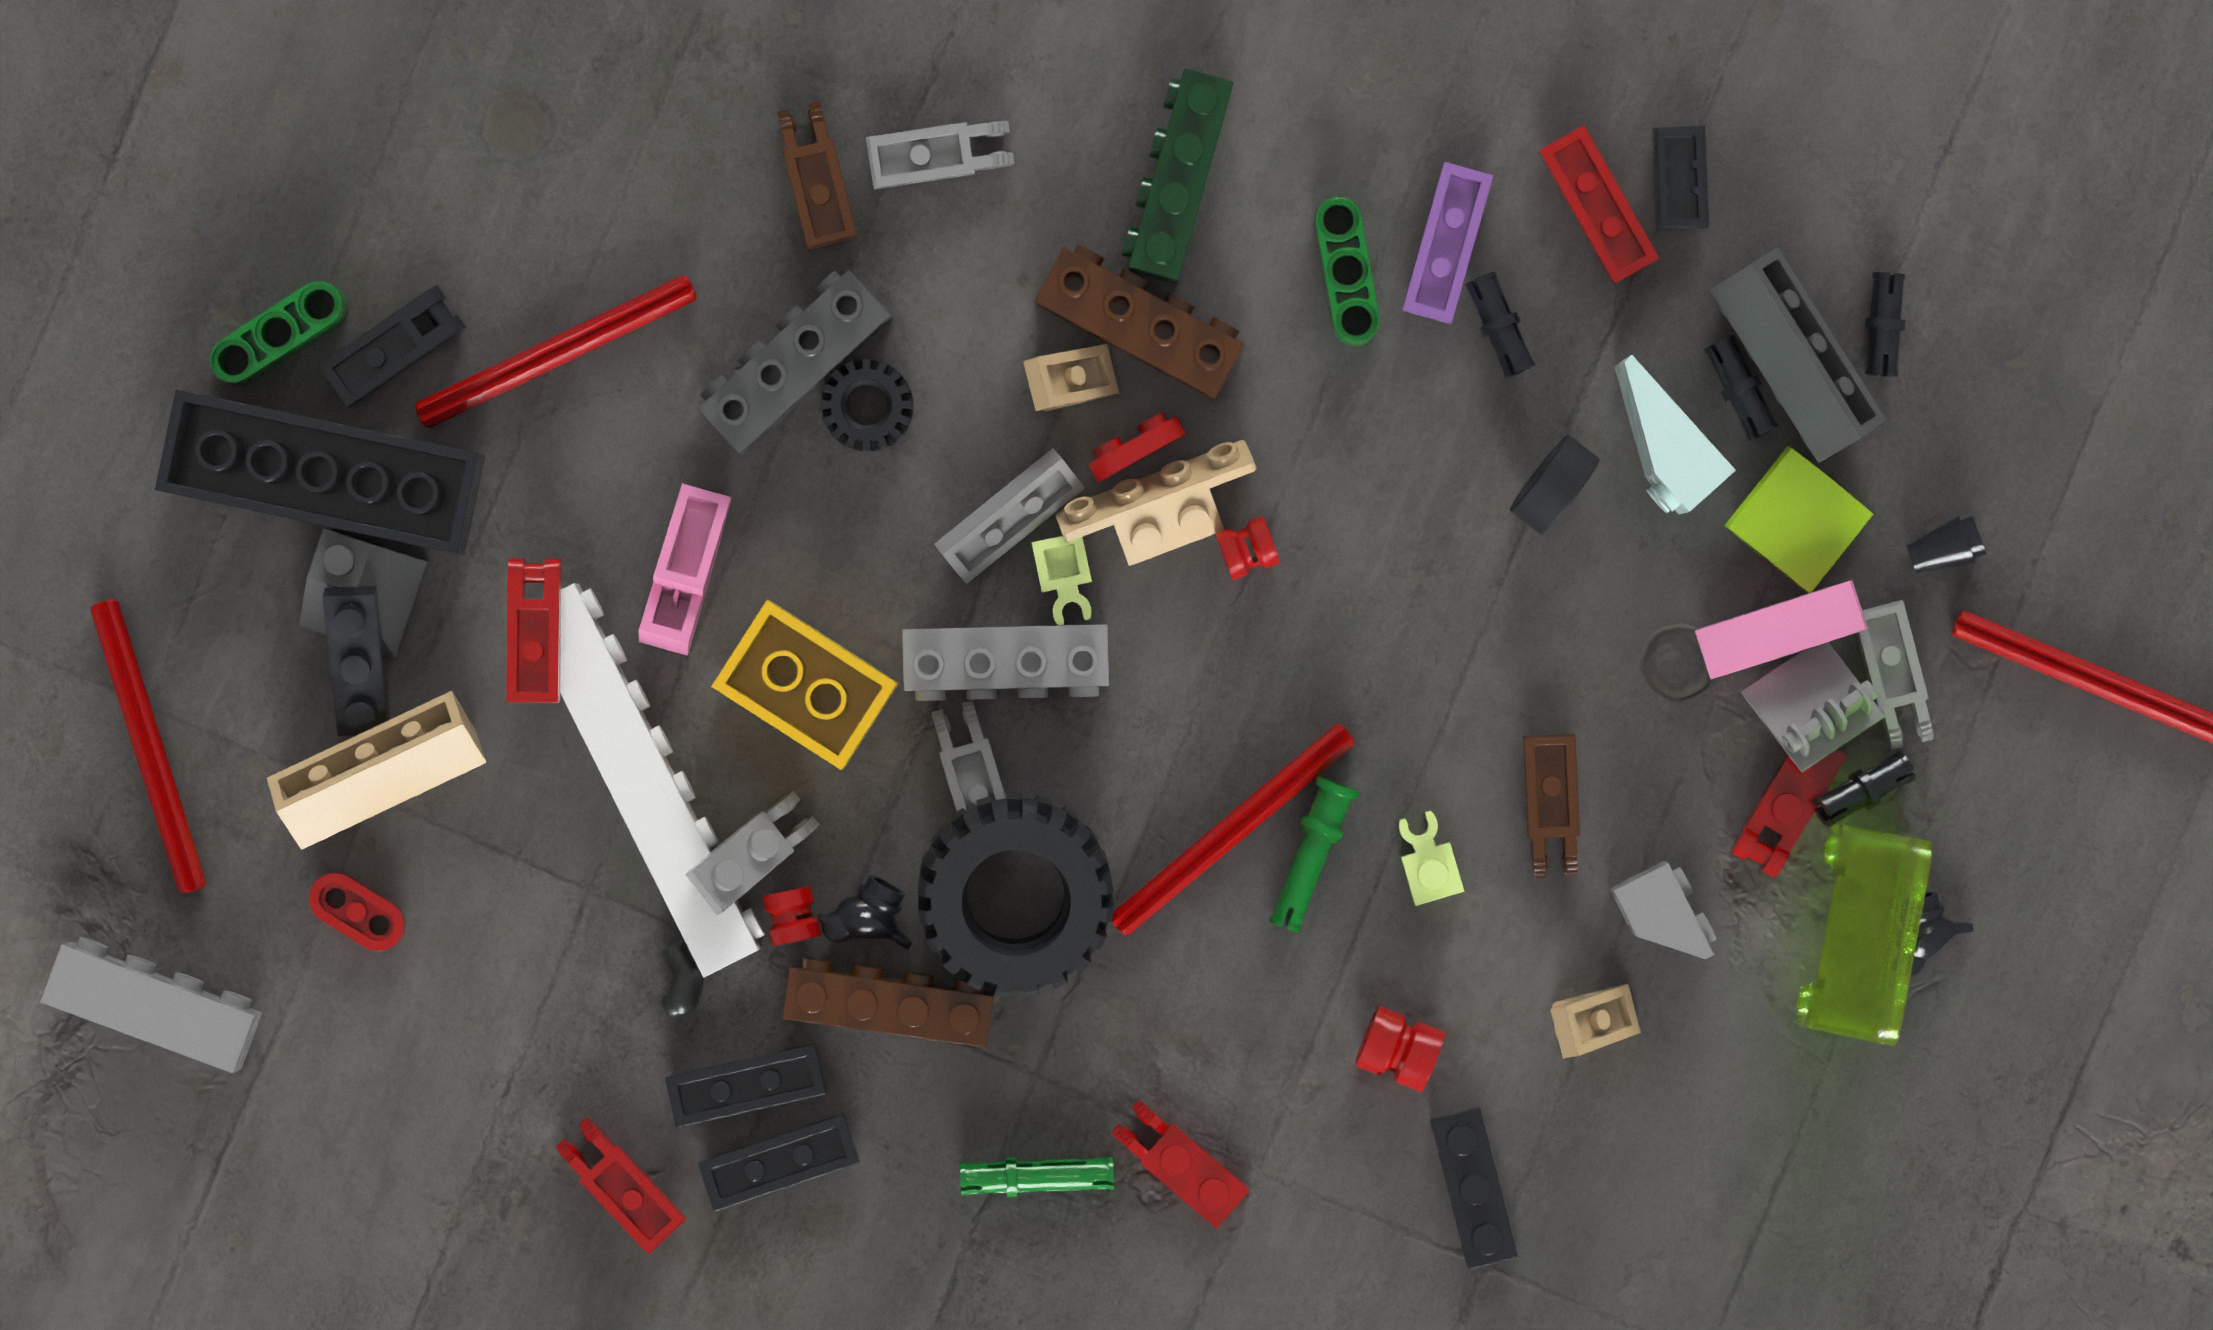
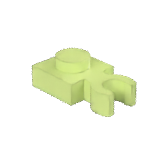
[1031,536,1092,626]
[1398,810,1465,906]

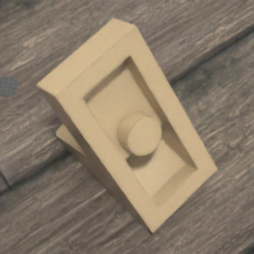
[1023,344,1119,412]
[1550,984,1641,1059]

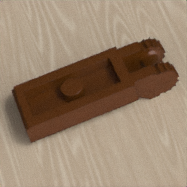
[777,101,858,252]
[1523,734,1580,878]

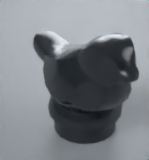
[818,875,912,950]
[1886,892,1974,977]

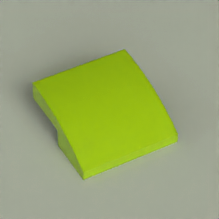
[1724,446,1873,593]

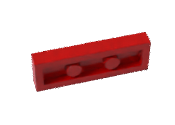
[1538,125,1660,285]

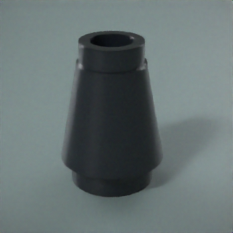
[1906,515,1986,573]

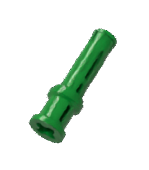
[1269,776,1360,933]

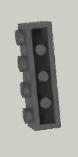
[1710,247,1887,463]
[698,270,892,456]

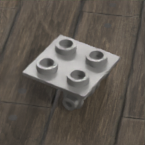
[1741,642,1885,773]

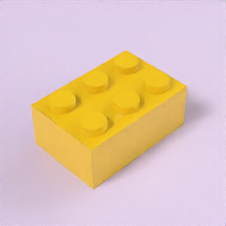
[711,600,899,770]

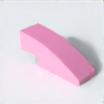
[639,483,731,656]
[1695,580,1868,680]

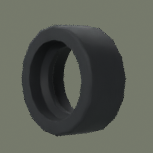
[1510,435,1600,534]

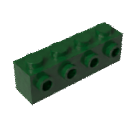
[1122,68,1234,284]

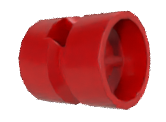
[1354,1005,1446,1093]

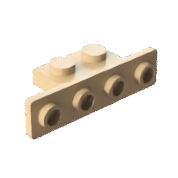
[1055,440,1257,566]

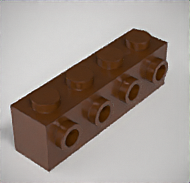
[1034,245,1244,400]
[782,958,994,1047]

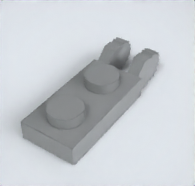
[866,121,1015,190]
[1856,600,1934,750]
[932,700,1006,812]
[685,791,820,915]

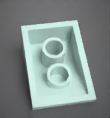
[1615,355,1736,514]

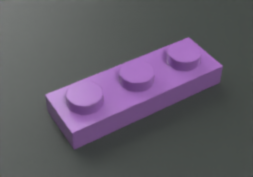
[1402,162,1493,324]

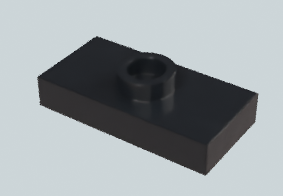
[1652,126,1709,231]

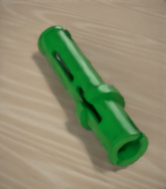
[960,1157,1114,1198]

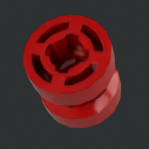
[1215,516,1280,581]
[762,886,821,946]

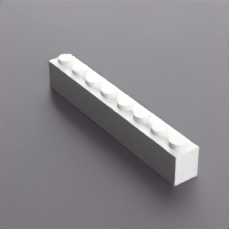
[560,583,765,978]

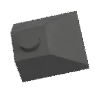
[298,528,428,658]

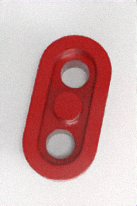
[1088,412,1187,483]
[309,872,406,951]

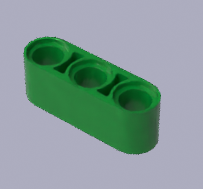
[1314,196,1379,346]
[210,281,349,385]

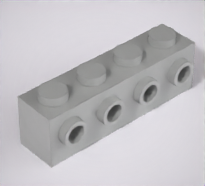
[902,624,1109,701]
[40,937,262,1073]

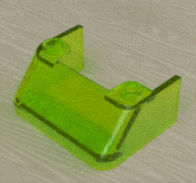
[1795,823,1932,1046]

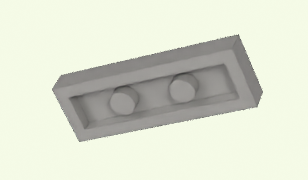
[934,448,1085,584]

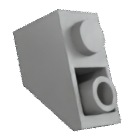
[1609,861,1717,959]

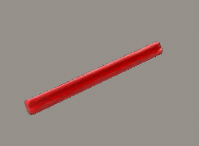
[415,276,697,428]
[90,599,206,894]
[1951,611,2213,744]
[1112,724,1355,936]

